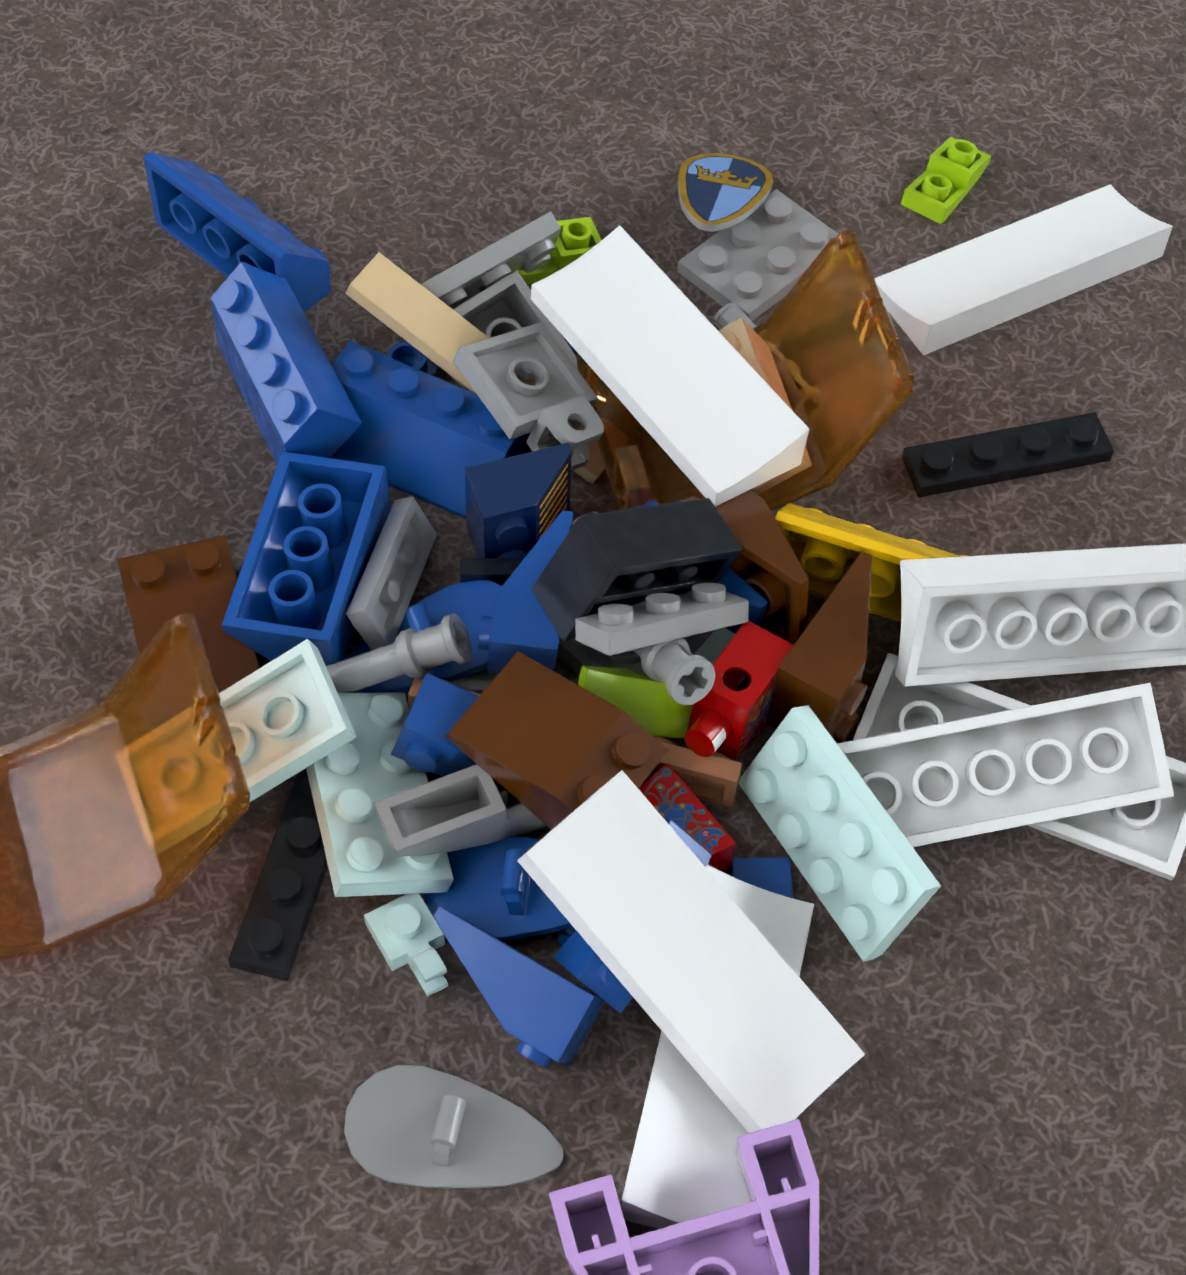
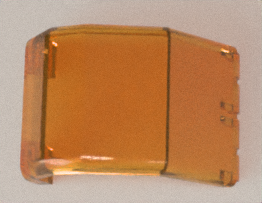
[577,230,914,511]
[0,613,250,960]

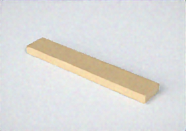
[345,252,624,484]

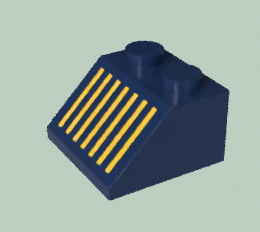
[465,443,572,558]

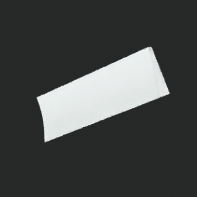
[871,184,1173,355]
[530,225,809,507]
[895,543,1186,687]
[853,653,1186,881]
[837,683,1174,847]
[517,770,865,1133]
[621,865,814,1229]

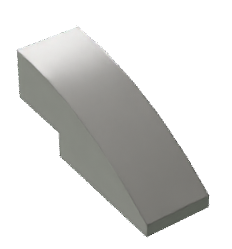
[374,764,547,857]

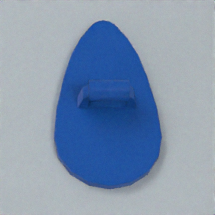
[347,580,502,693]
[425,836,573,941]

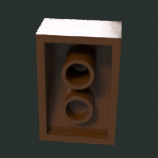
[685,489,809,645]
[117,535,259,727]
[768,551,872,743]
[445,651,668,829]

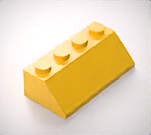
[775,503,966,622]

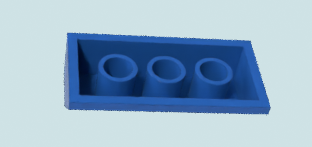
[143,152,331,312]
[211,262,362,464]
[330,341,530,519]
[222,451,391,666]

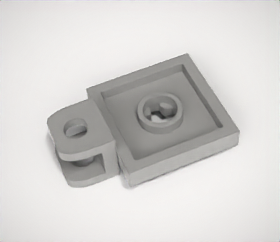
[453,322,604,471]

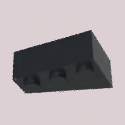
[532,498,743,642]

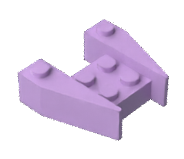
[549,1119,819,1275]

